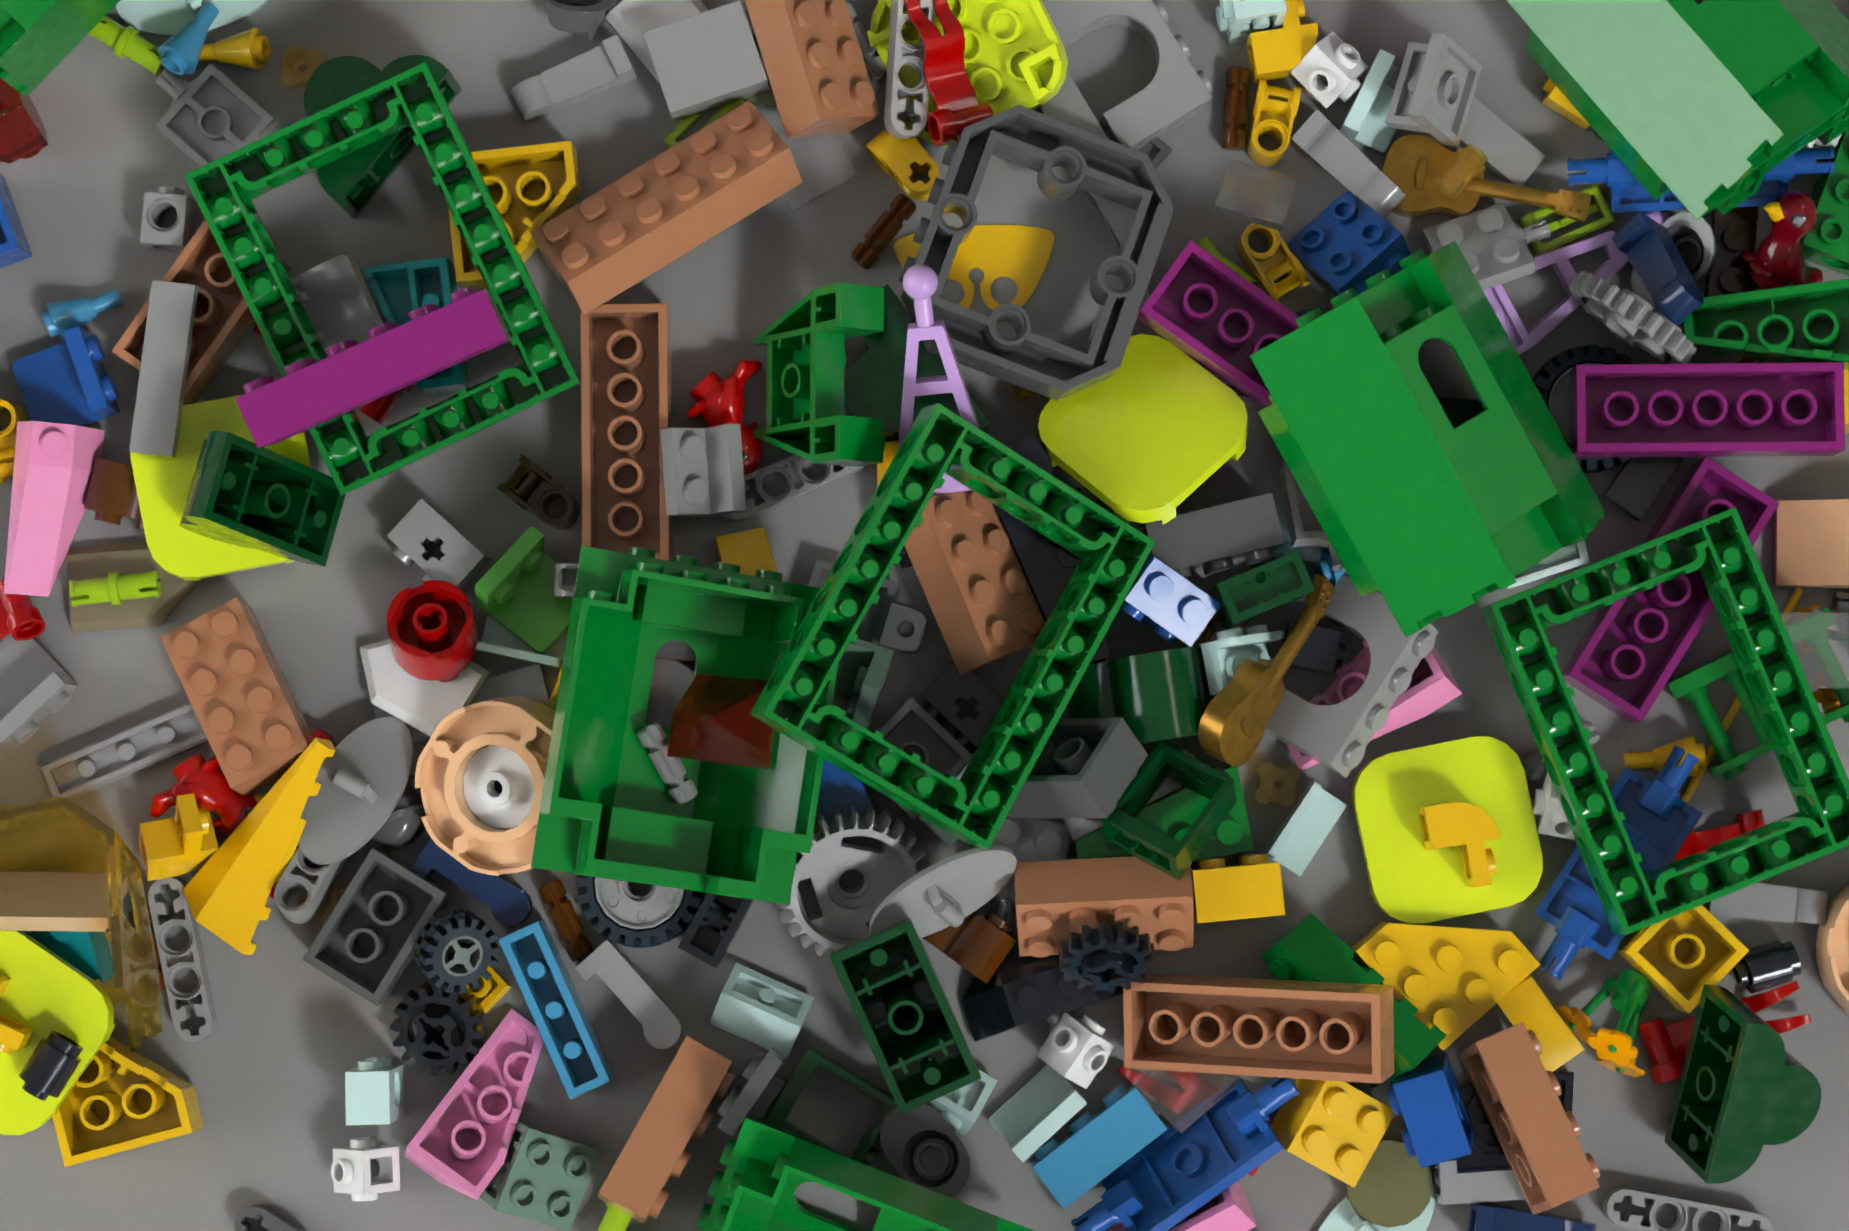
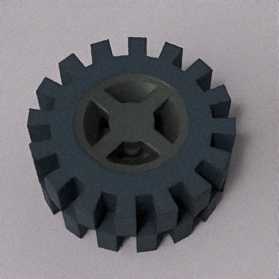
[414,908,500,994]

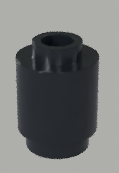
[1732,940,1801,994]
[19,1030,83,1101]

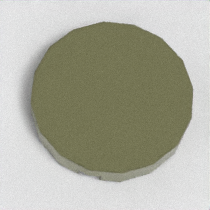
[1345,1139,1433,1228]

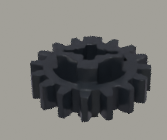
[1058,921,1155,993]
[390,982,487,1076]

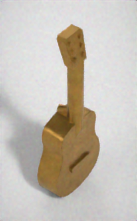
[1381,134,1591,222]
[1198,573,1334,767]

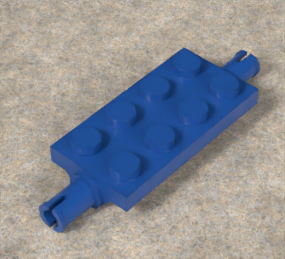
[1567,145,1835,213]
[1534,745,1703,980]
[1071,1077,1301,1231]

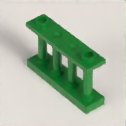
[1666,606,1849,780]

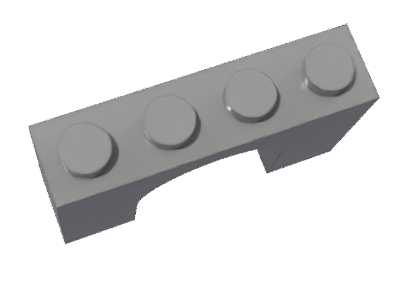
[1043,0,1213,150]
[1265,574,1439,778]

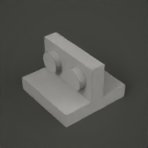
[1385,33,1482,147]
[660,424,747,520]

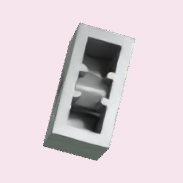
[387,498,490,590]

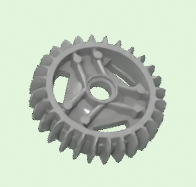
[774,803,931,957]

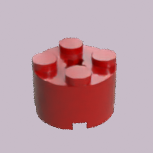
[386,580,479,683]

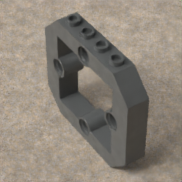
[899,105,1175,401]

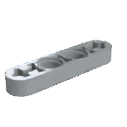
[884,0,934,140]
[722,454,868,521]
[148,876,217,1042]
[1602,1187,1774,1231]

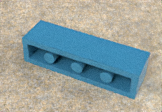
[498,920,615,1099]

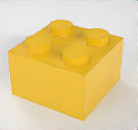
[1191,853,1285,923]
[1616,905,1749,1013]
[1271,1079,1395,1188]

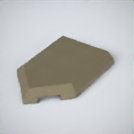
[66,541,199,633]

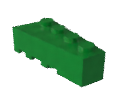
[1684,279,1849,370]
[1073,766,1254,862]
[1260,913,1447,1088]

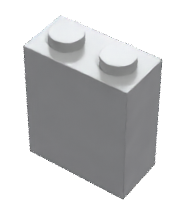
[643,0,770,122]

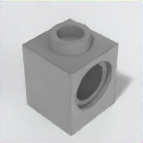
[140,187,197,253]

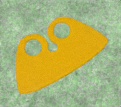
[894,225,1055,310]

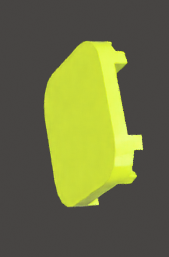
[867,0,1068,147]
[1038,334,1248,526]
[130,395,312,581]
[1351,736,1543,924]
[0,930,116,1135]

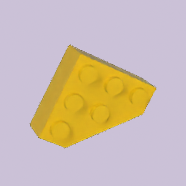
[448,141,581,289]
[1351,921,1541,1051]
[52,1037,204,1167]

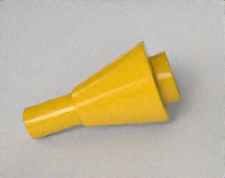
[199,27,271,70]
[1624,735,1706,778]

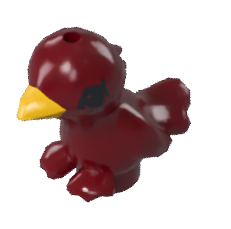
[1740,190,1823,289]

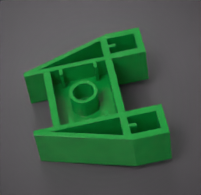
[753,282,886,467]

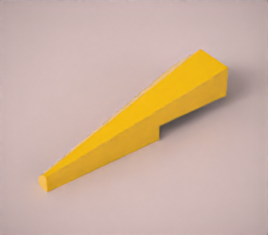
[182,738,335,956]

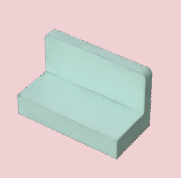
[1339,49,1398,154]
[475,615,569,668]
[1263,781,1347,877]
[710,963,814,1057]
[989,1064,1087,1162]

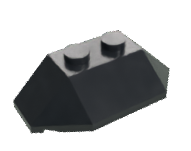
[962,936,1123,1042]

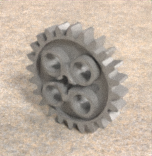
[1568,271,1697,364]

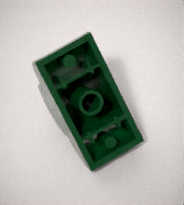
[304,55,462,219]
[846,284,990,442]
[179,431,346,567]
[1067,647,1216,745]
[829,918,982,1114]
[1664,984,1821,1184]

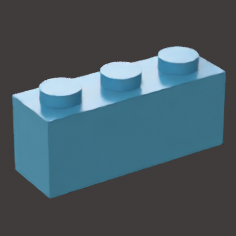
[1031,1084,1167,1209]

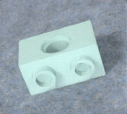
[345,1056,405,1126]

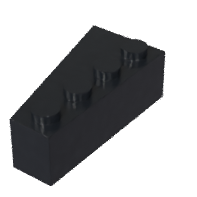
[995,488,1110,663]

